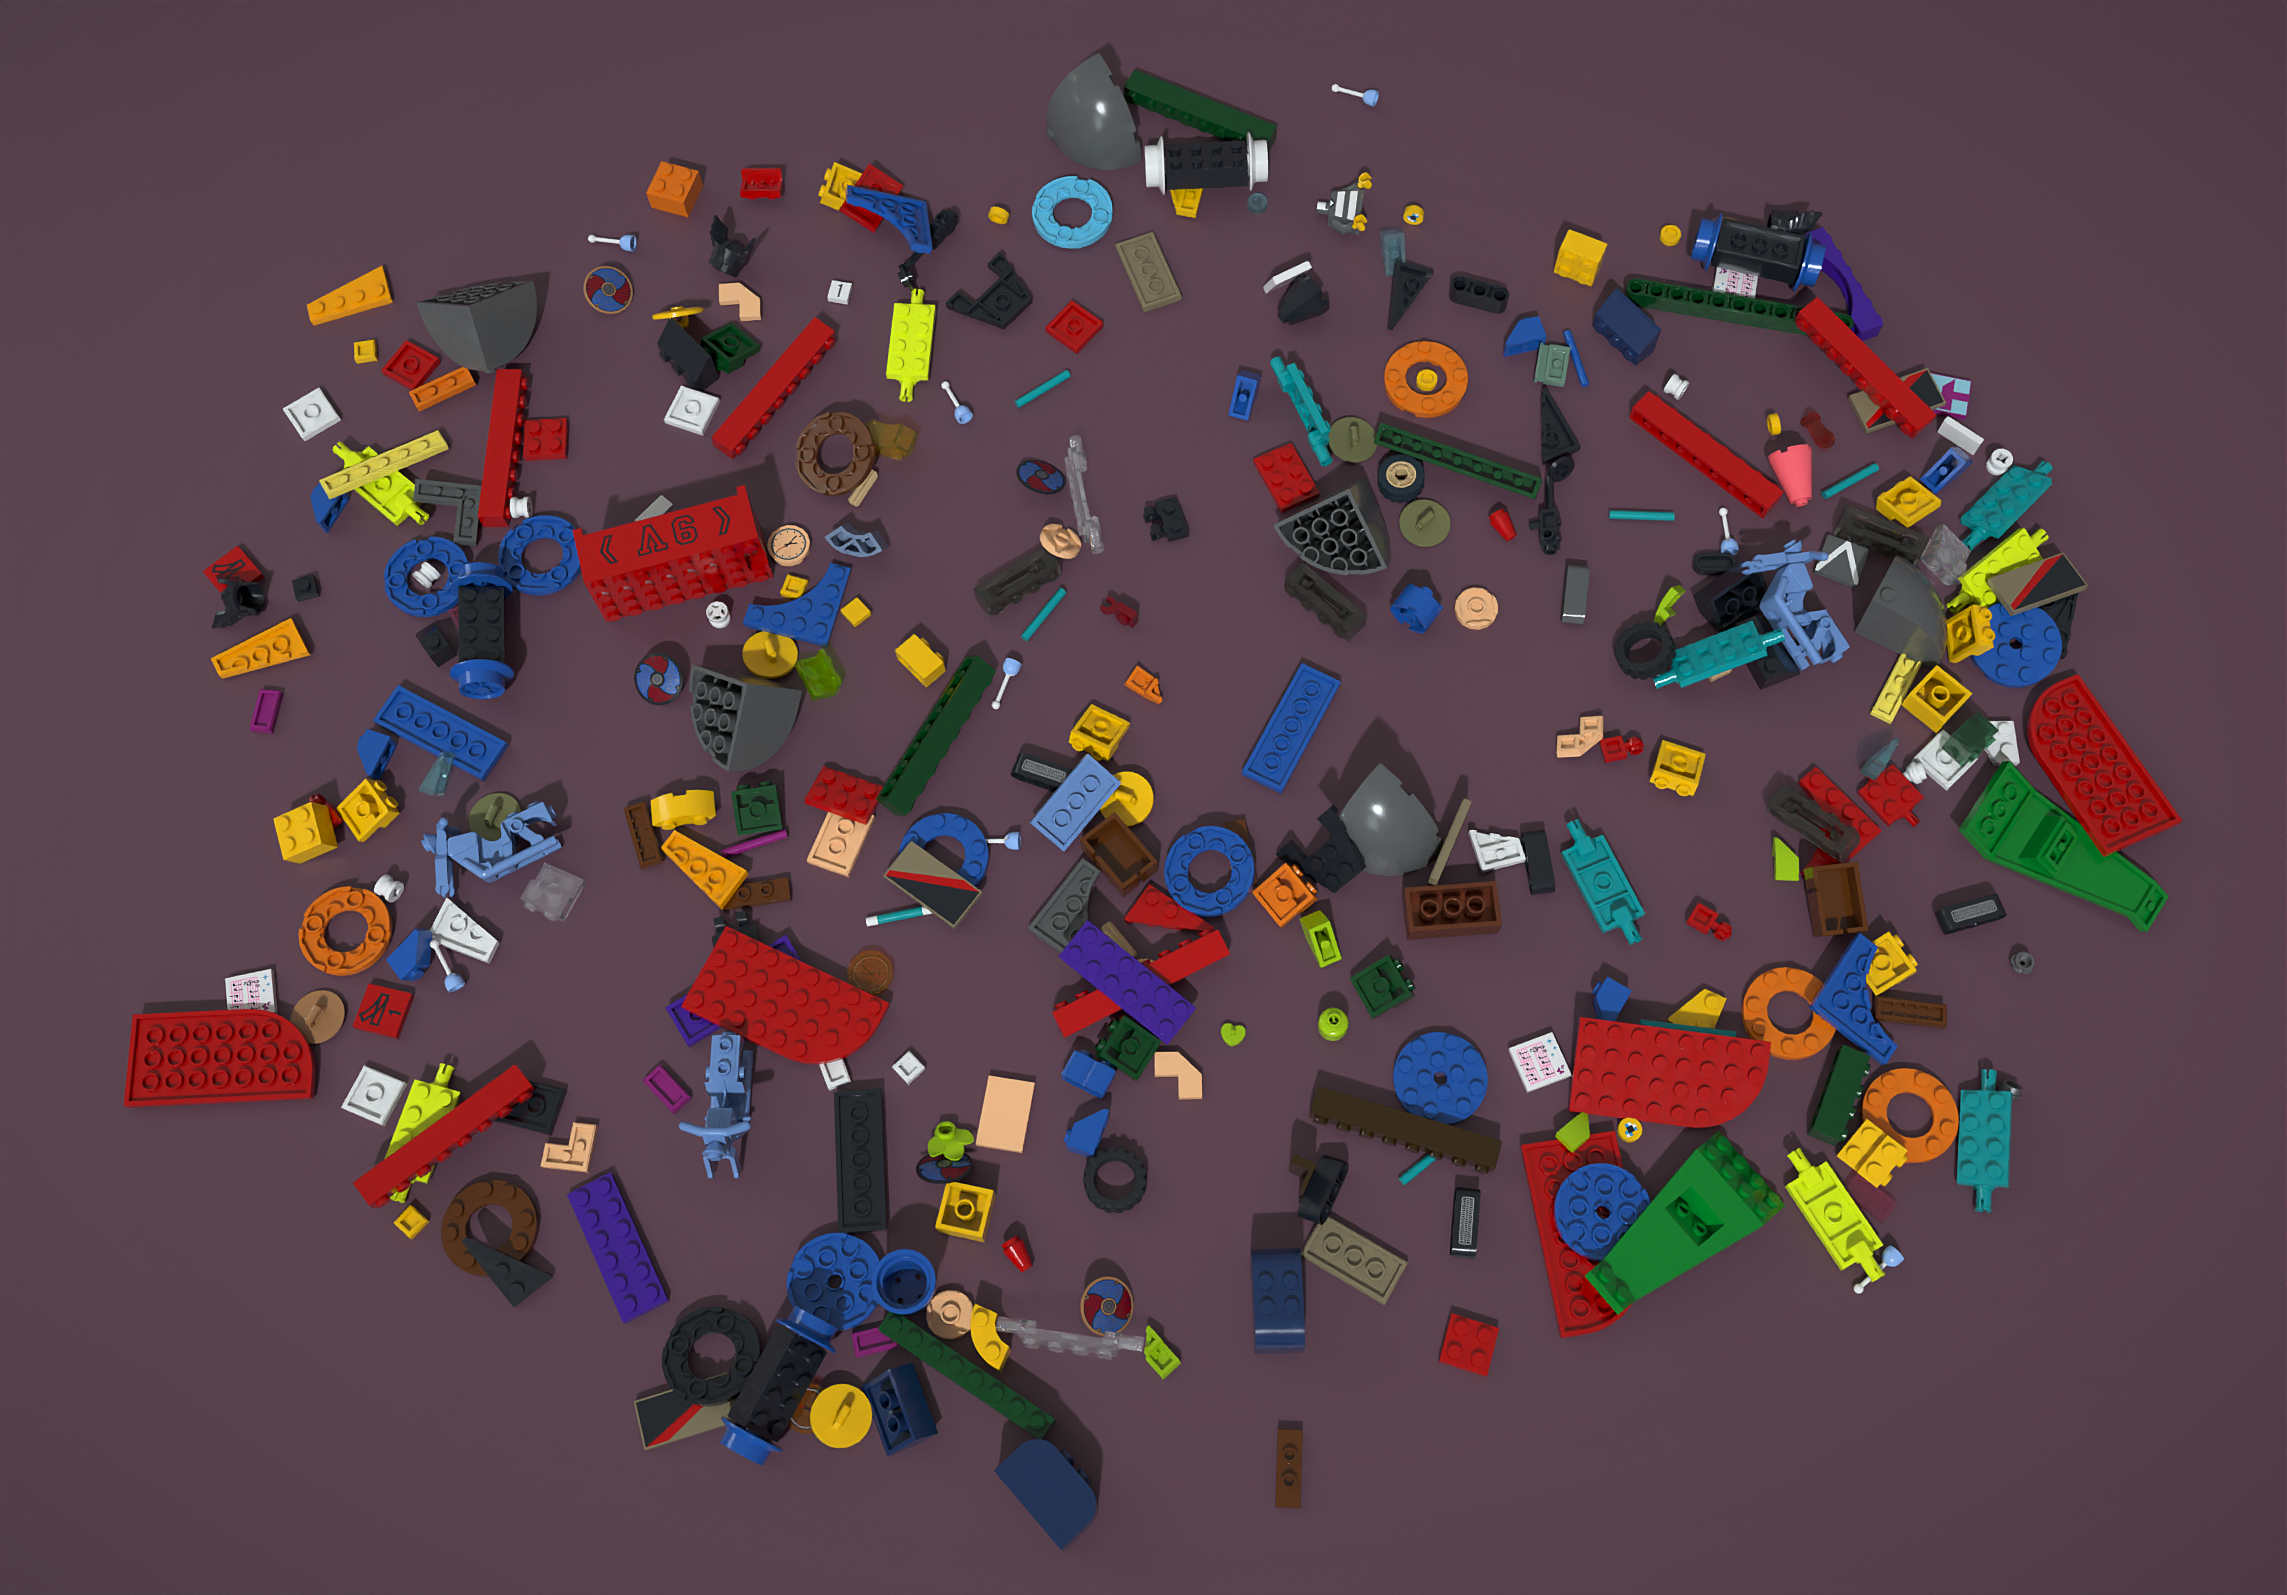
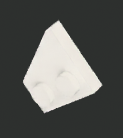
[1967,721,2020,766]
[1468,830,1526,873]

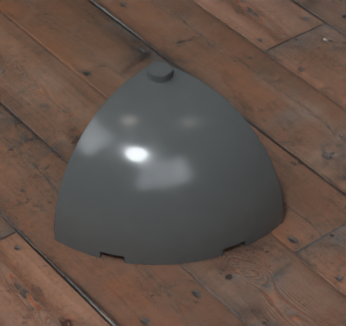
[1045,53,1142,170]
[416,281,537,374]
[1273,478,1391,575]
[1854,555,1947,669]
[689,664,802,772]
[1328,763,1443,876]

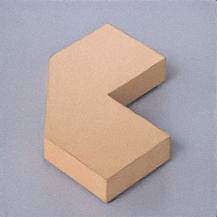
[719,283,761,321]
[1557,716,1604,758]
[1155,1052,1202,1099]

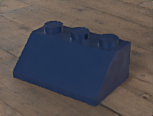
[1592,288,1662,366]
[862,1363,938,1457]

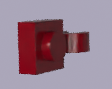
[1100,596,1138,628]

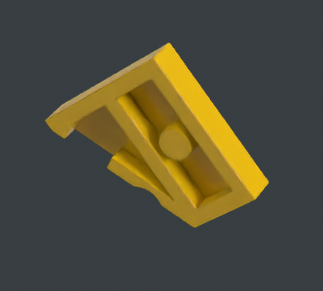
[1169,188,1204,218]
[1666,989,1727,1028]

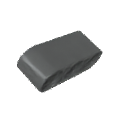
[1561,564,1590,625]

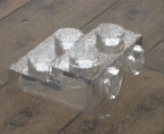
[1920,524,1971,586]
[520,863,586,922]

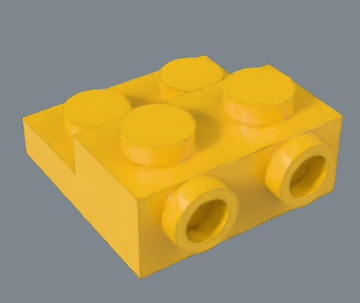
[818,162,862,211]
[1876,476,1941,528]
[1946,604,1995,663]
[1069,704,1130,762]
[1650,740,1706,796]
[336,778,400,842]
[1866,932,1918,996]
[1836,1118,1908,1188]

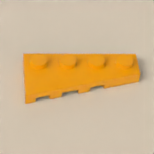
[307,266,393,326]
[211,618,311,679]
[661,830,748,910]

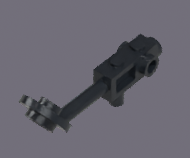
[898,209,959,291]
[1529,456,1575,555]

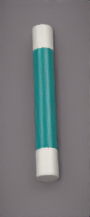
[866,906,932,927]

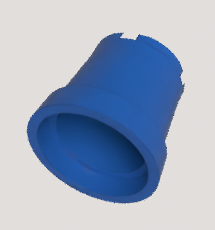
[872,1249,936,1315]

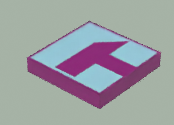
[1930,372,1972,420]

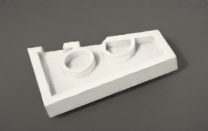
[430,898,500,964]

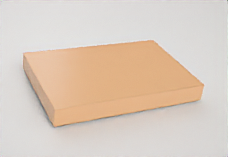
[807,812,875,877]
[976,1076,1035,1153]

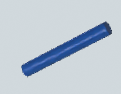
[1563,330,1589,387]

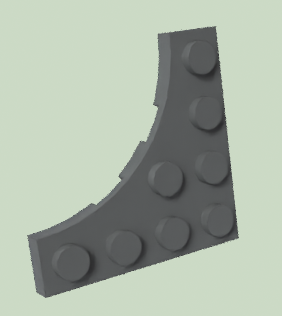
[1028,859,1101,953]

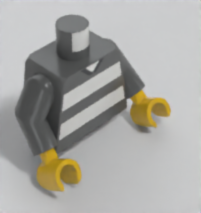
[1316,173,1372,235]

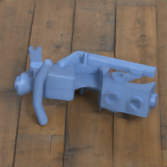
[1740,539,1850,671]
[421,801,562,898]
[679,1032,754,1178]

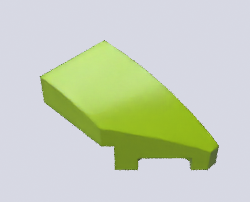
[1654,585,1686,626]
[1772,837,1799,881]
[1555,1112,1590,1153]
[1144,1325,1181,1380]

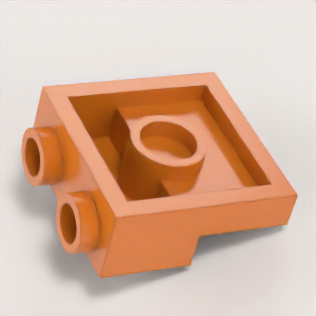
[1252,863,1319,928]

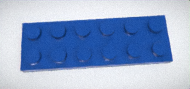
[1242,663,1341,794]
[372,685,509,782]

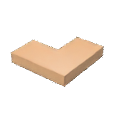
[541,1122,598,1173]

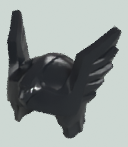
[1767,209,1823,235]
[709,215,756,277]
[212,575,265,629]

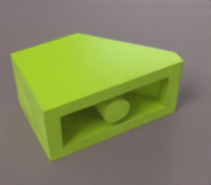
[1300,910,1342,968]

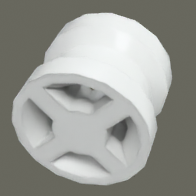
[1663,374,1690,400]
[1986,449,2013,476]
[510,497,533,518]
[412,562,441,589]
[706,602,731,628]
[374,874,404,903]

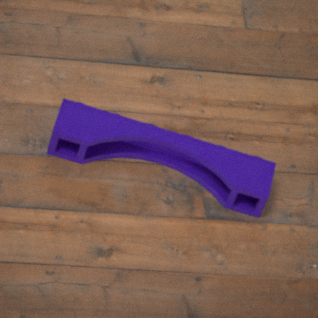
[1802,227,1883,341]

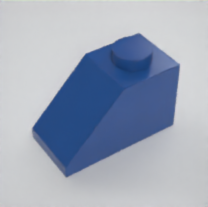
[1503,316,1547,357]
[1228,370,1262,421]
[1920,447,1974,494]
[310,483,350,533]
[357,729,397,780]
[386,929,432,981]
[1592,977,1632,1021]
[1064,1109,1110,1158]

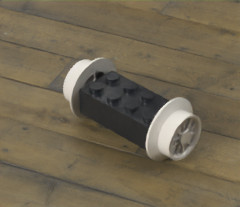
[1145,132,1268,195]

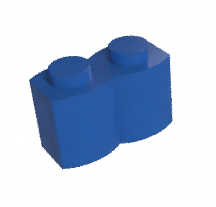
[1061,1050,1116,1100]

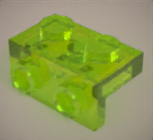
[795,649,841,701]

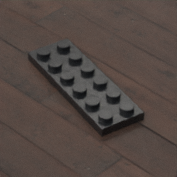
[834,1088,887,1234]

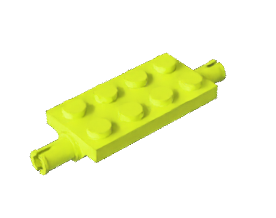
[886,289,936,402]
[333,442,429,526]
[1947,528,2049,615]
[384,1063,461,1203]
[1785,1148,1885,1282]

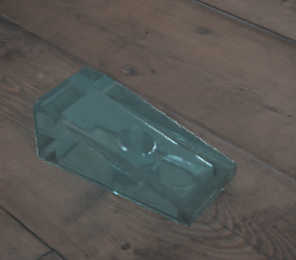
[1860,738,1899,780]
[419,752,455,796]

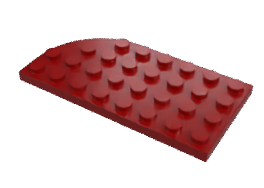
[2027,674,2183,857]
[681,926,890,1064]
[124,1009,316,1108]
[1568,1017,1771,1128]
[1520,1131,1633,1339]

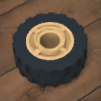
[1377,454,1425,503]

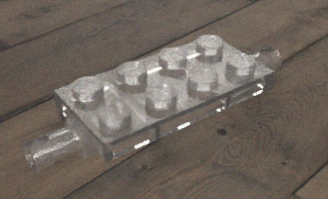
[1064,435,1104,554]
[996,1316,1144,1360]

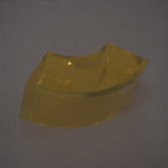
[865,419,918,460]

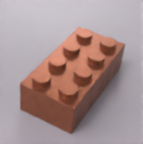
[1402,881,1502,940]

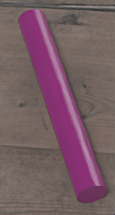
[720,829,788,858]

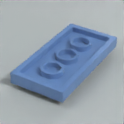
[1029,754,1121,852]

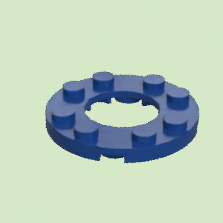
[498,515,581,596]
[383,537,469,617]
[898,813,989,887]
[1164,826,1255,917]

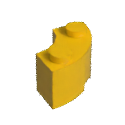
[651,790,716,830]
[970,1304,1011,1373]

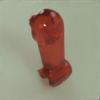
[1800,411,1835,449]

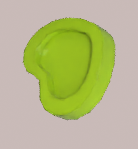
[1221,1023,1246,1046]

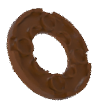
[795,412,876,496]
[441,1180,539,1277]

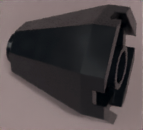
[1277,273,1330,326]

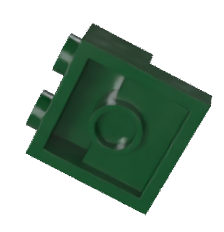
[700,322,760,374]
[731,781,783,836]
[1349,955,1416,1019]
[1095,1015,1161,1081]

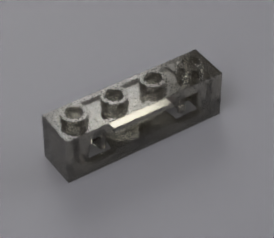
[1833,504,1930,566]
[973,547,1062,617]
[1284,562,1367,642]
[1767,784,1860,863]

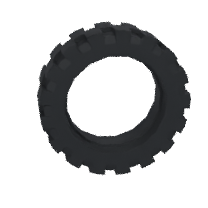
[1614,621,1676,680]
[1083,1147,1147,1213]

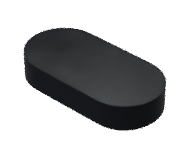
[1692,553,1737,576]

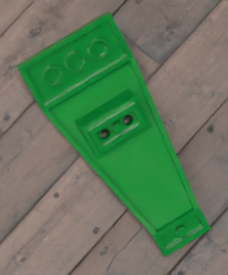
[1959,761,2169,932]
[1585,1131,1785,1315]

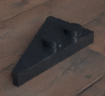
[1387,261,1434,330]
[1541,388,1581,465]
[461,1237,553,1307]

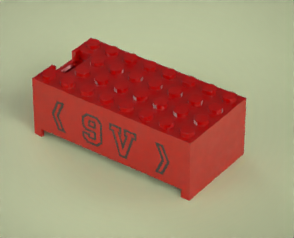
[572,485,773,622]

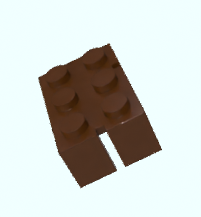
[1079,812,1158,898]
[1804,862,1869,938]

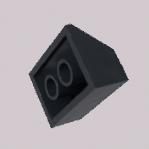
[657,318,719,392]
[1693,560,1768,633]
[1734,616,1800,690]

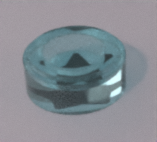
[1247,193,1268,214]

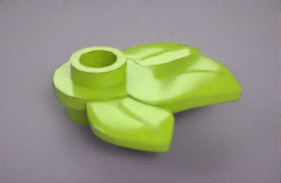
[927,1121,974,1161]

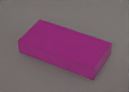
[249,689,284,734]
[642,1064,692,1114]
[851,1326,901,1358]

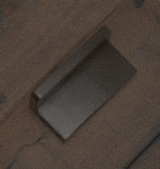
[1289,1154,1317,1198]

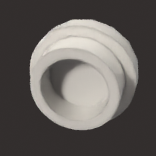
[1903,761,1927,784]

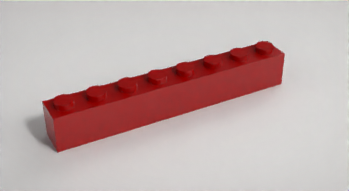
[1794,297,1937,439]
[712,317,836,460]
[478,369,529,527]
[1629,391,1784,519]
[1051,928,1230,1038]
[353,1064,535,1209]

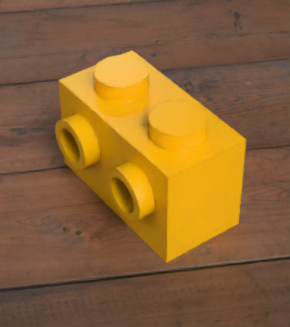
[895,634,946,688]

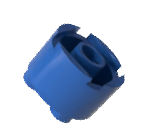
[1390,583,1443,634]

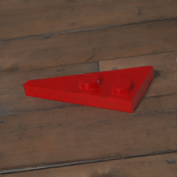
[1124,884,1215,933]

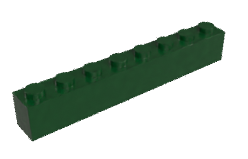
[1124,70,1277,152]
[1373,423,1543,500]
[875,655,996,816]
[878,1312,1056,1440]

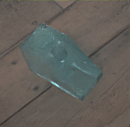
[1380,228,1406,276]

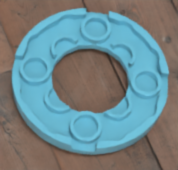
[1032,176,1113,249]

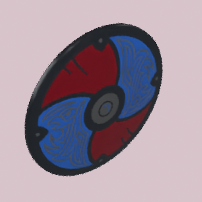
[1016,460,1066,494]
[634,653,683,705]
[916,1153,973,1184]

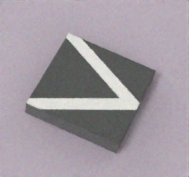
[1813,534,1870,588]

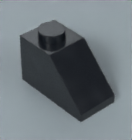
[415,623,456,667]

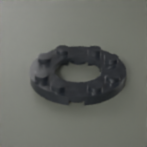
[662,1307,761,1407]

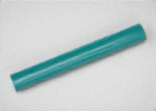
[1014,370,1071,408]
[1821,463,1879,499]
[1608,510,1675,521]
[1021,588,1066,641]
[1398,1154,1436,1186]

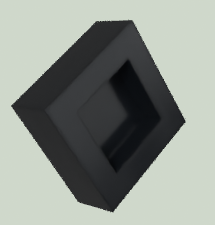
[292,574,320,602]

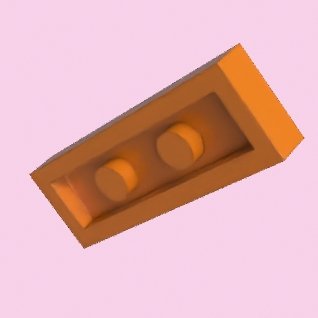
[409,367,476,412]

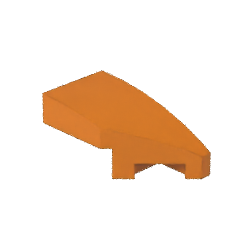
[1124,666,1162,705]

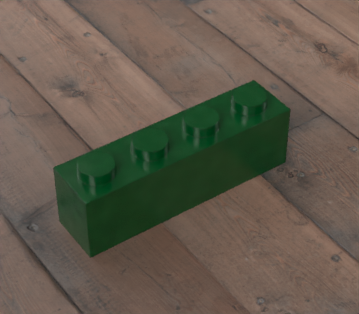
[1807,1045,1871,1146]

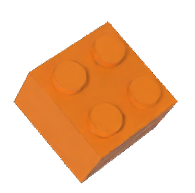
[646,161,703,218]

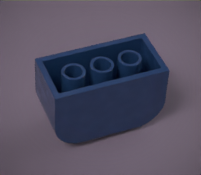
[1250,1248,1305,1354]
[994,1439,1098,1552]

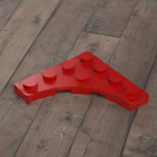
[1798,767,1882,878]

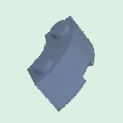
[824,523,889,557]

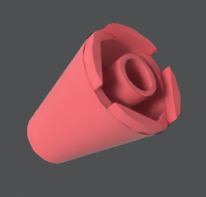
[1768,444,1812,507]

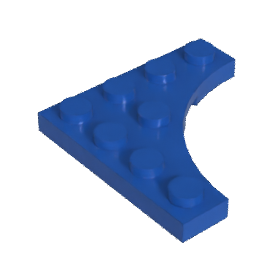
[846,185,932,254]
[743,563,851,648]
[1809,933,1898,1065]

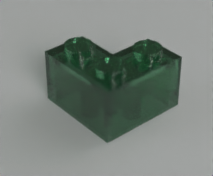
[1941,712,1999,766]

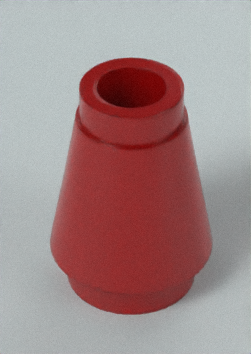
[1489,508,1517,542]
[1001,1235,1033,1273]

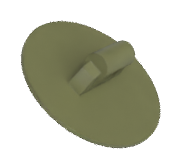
[1328,417,1377,463]
[1399,500,1451,547]
[469,793,521,841]

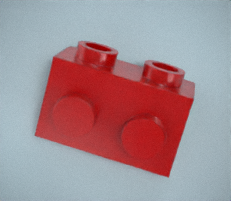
[740,168,784,200]

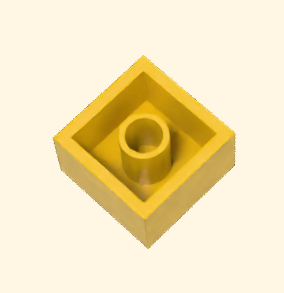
[1554,229,1608,287]
[1901,665,1973,733]
[273,802,338,864]
[935,1182,996,1243]

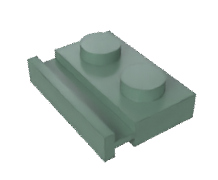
[1534,342,1570,387]

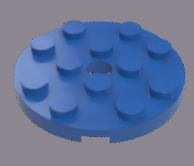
[1970,603,2062,688]
[1393,1032,1488,1125]
[1554,1163,1651,1262]
[786,1233,880,1332]

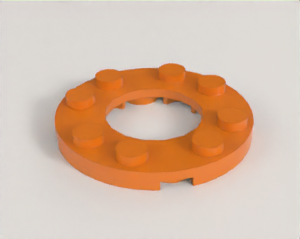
[1384,341,1468,418]
[298,886,393,976]
[1741,967,1836,1060]
[1860,1068,1959,1163]

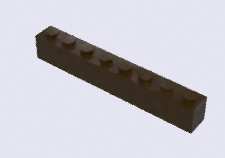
[1309,1086,1502,1174]

